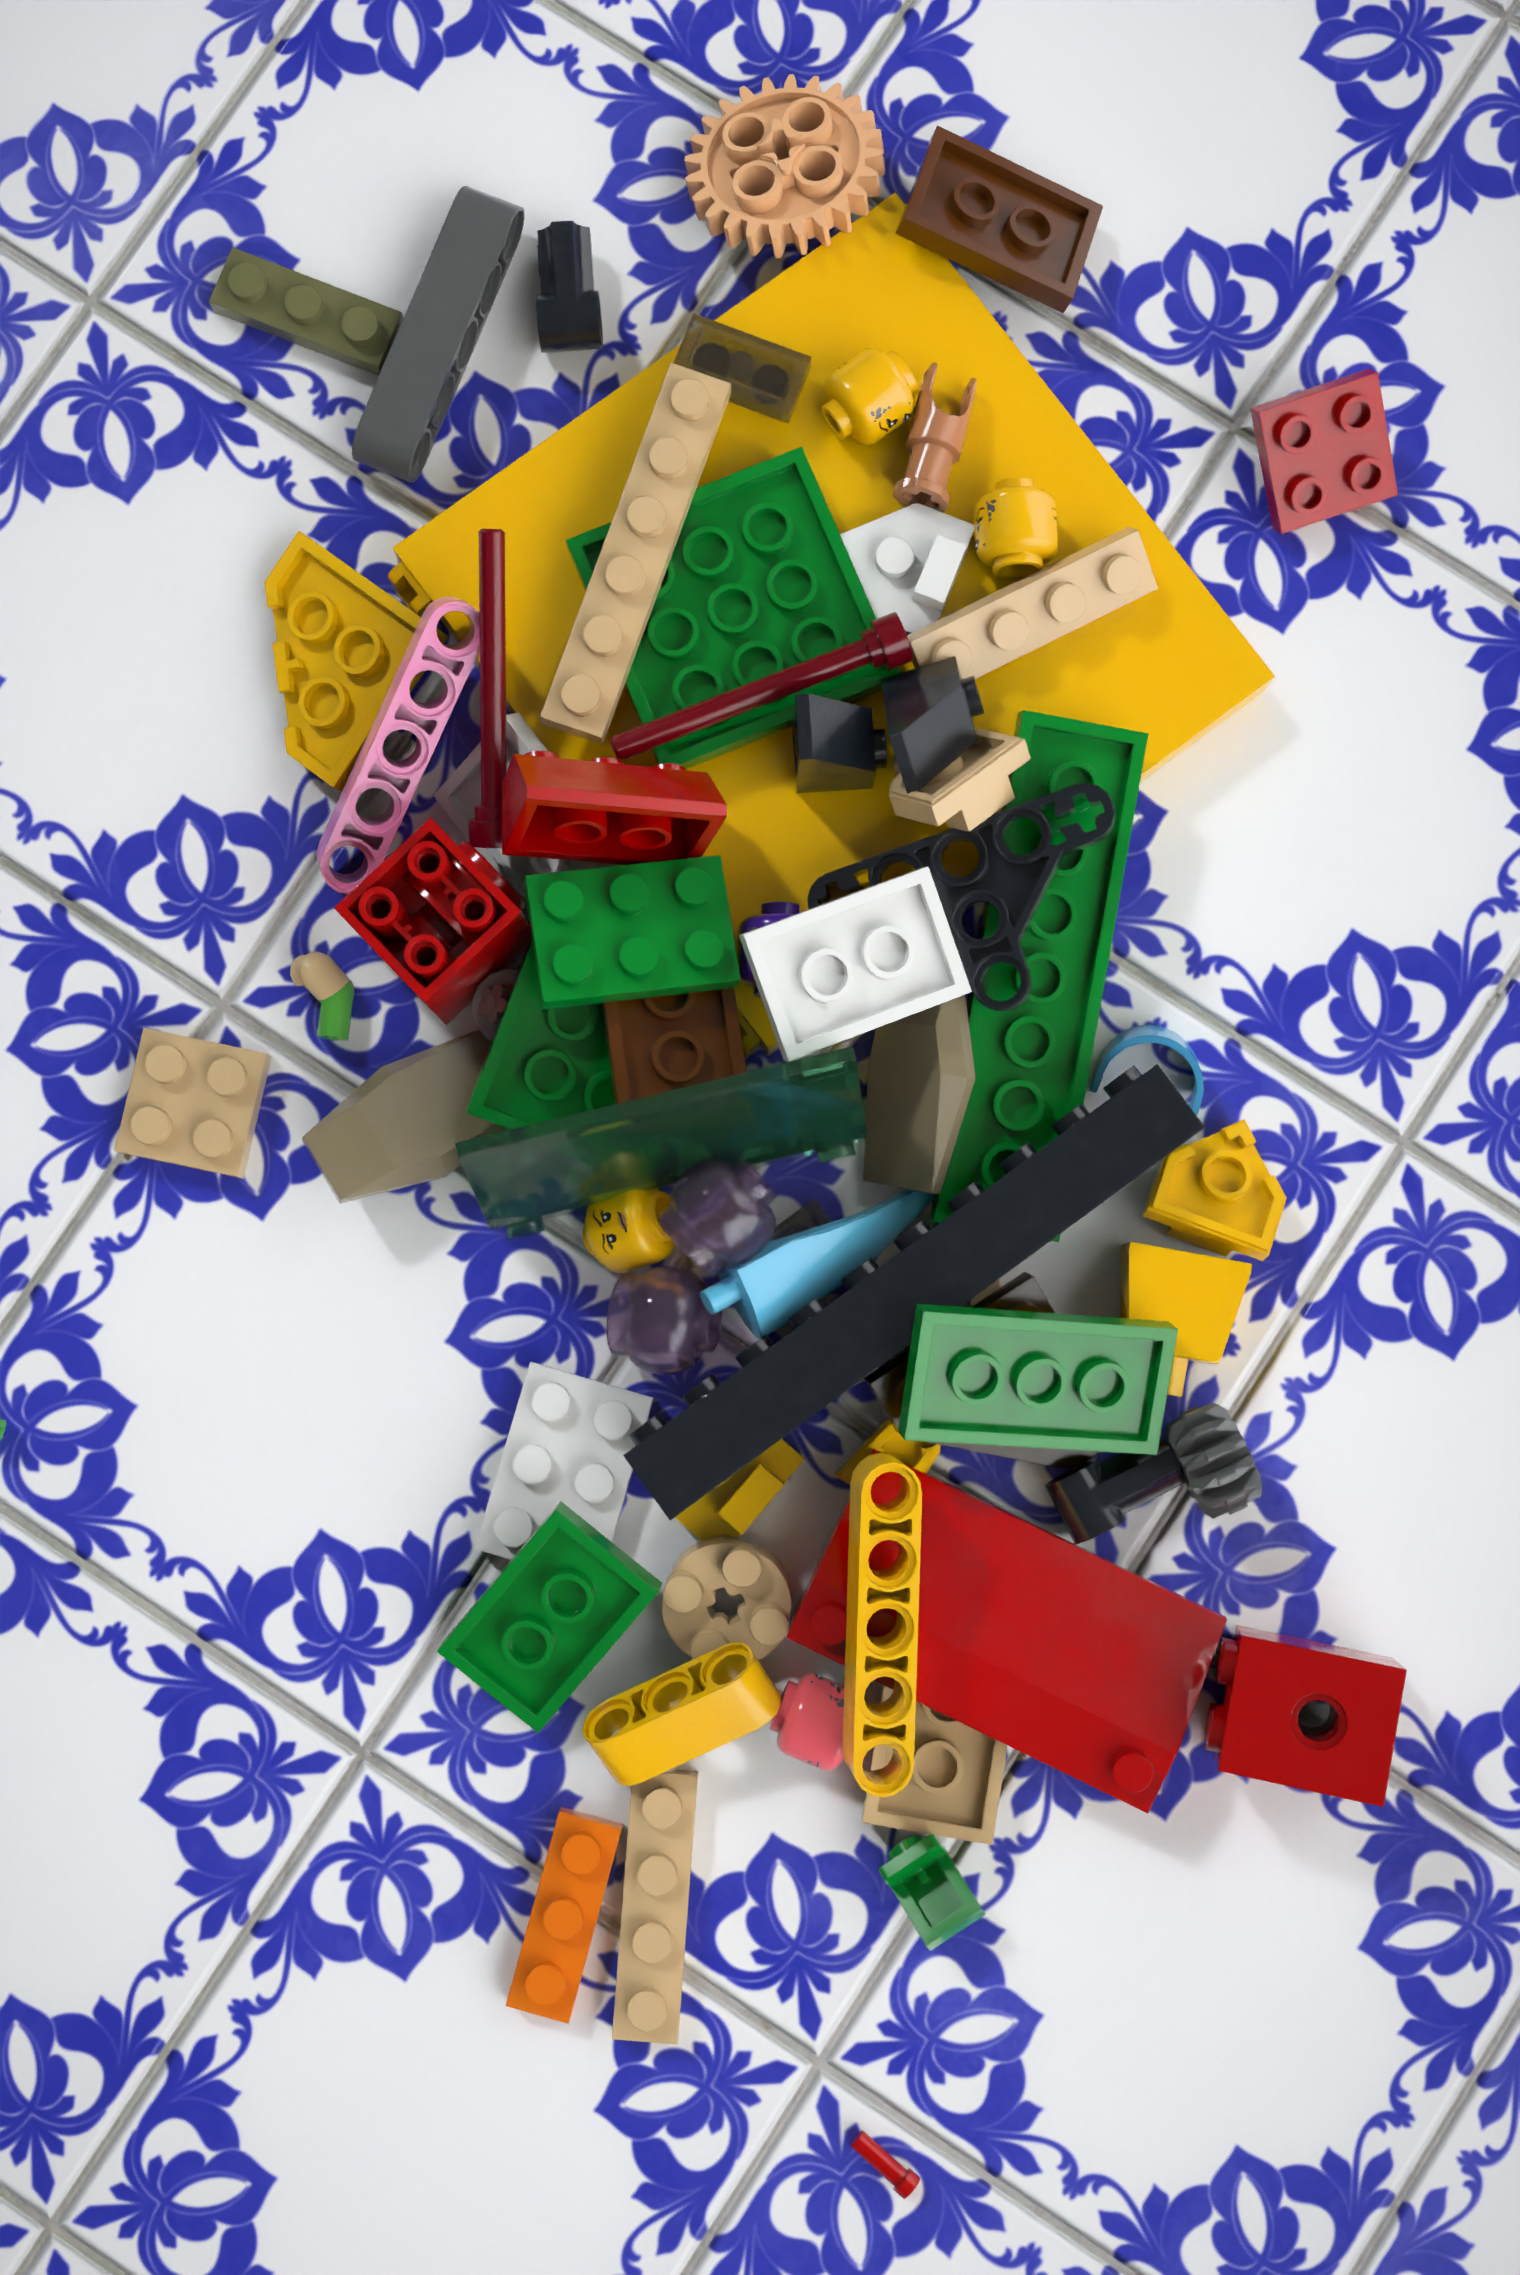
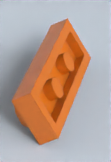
[505,1807,623,2024]

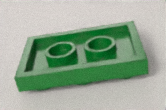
[524,855,741,1010]
[436,1501,662,1733]

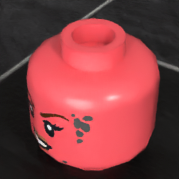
[769,1673,844,1771]

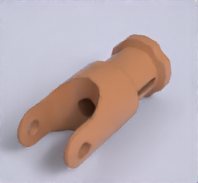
[893,362,977,512]

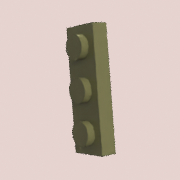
[209,247,404,376]

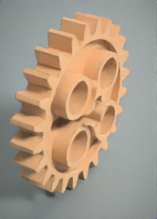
[684,74,885,258]

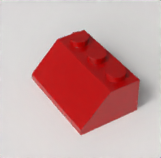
[502,751,727,865]

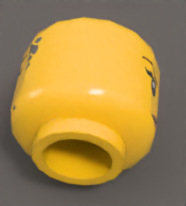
[821,348,919,446]
[974,477,1058,579]
[582,1182,681,1273]

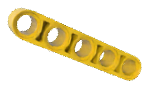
[843,1453,922,1798]

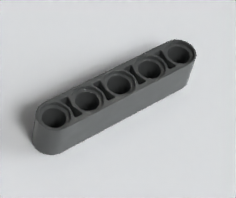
[352,186,525,483]

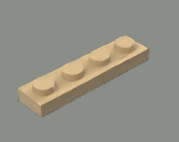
[907,526,1158,679]
[612,1769,698,2044]

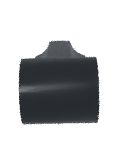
[536,221,603,353]
[1045,1435,1186,1544]

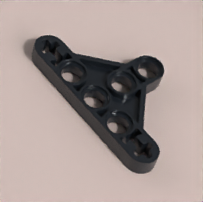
[807,783,1116,1012]

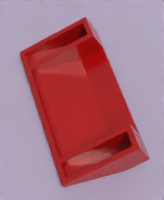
[786,1449,1227,1814]

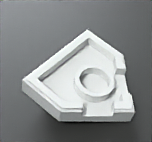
[840,503,975,635]

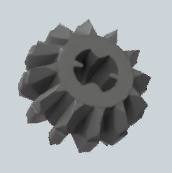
[1165,1402,1262,1519]

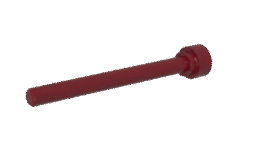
[468,529,507,848]
[610,612,913,761]

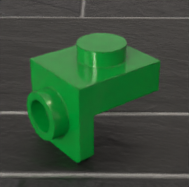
[878,1834,986,1951]

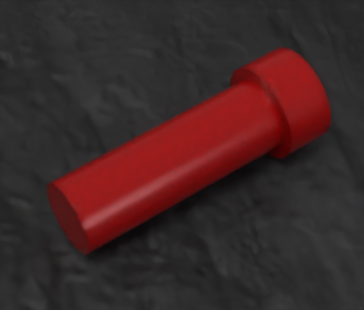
[850,2130,920,2199]

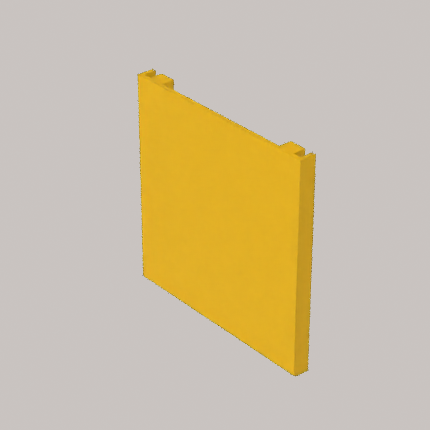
[388,192,1275,1059]

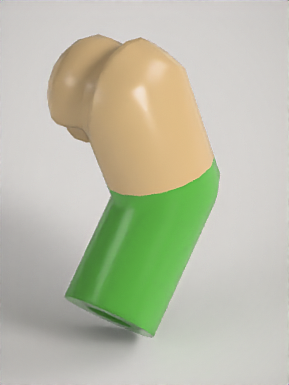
[290,951,355,1041]

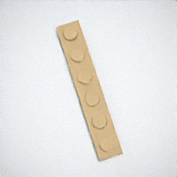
[540,363,731,745]

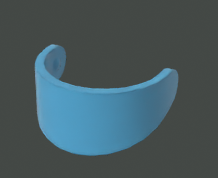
[1089,1025,1204,1116]

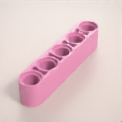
[317,596,480,894]

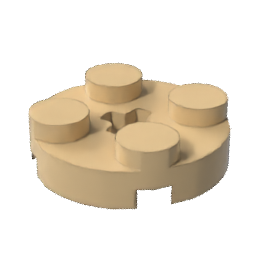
[661,1535,792,1660]

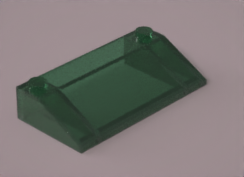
[455,1047,867,1240]

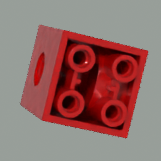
[334,817,531,1025]
[1204,1625,1407,1807]

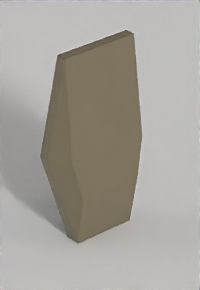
[863,995,976,1194]
[302,1030,506,1204]

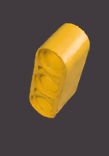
[582,1642,781,1786]

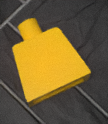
[1120,1242,1252,1397]

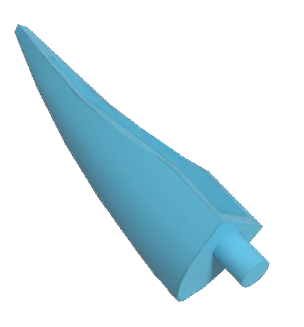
[700,1189,934,1340]

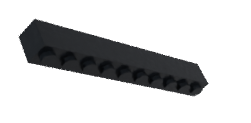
[623,1064,1205,1520]

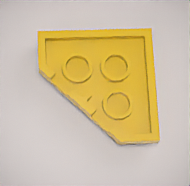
[264,531,449,792]

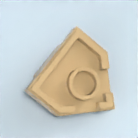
[889,729,1031,832]

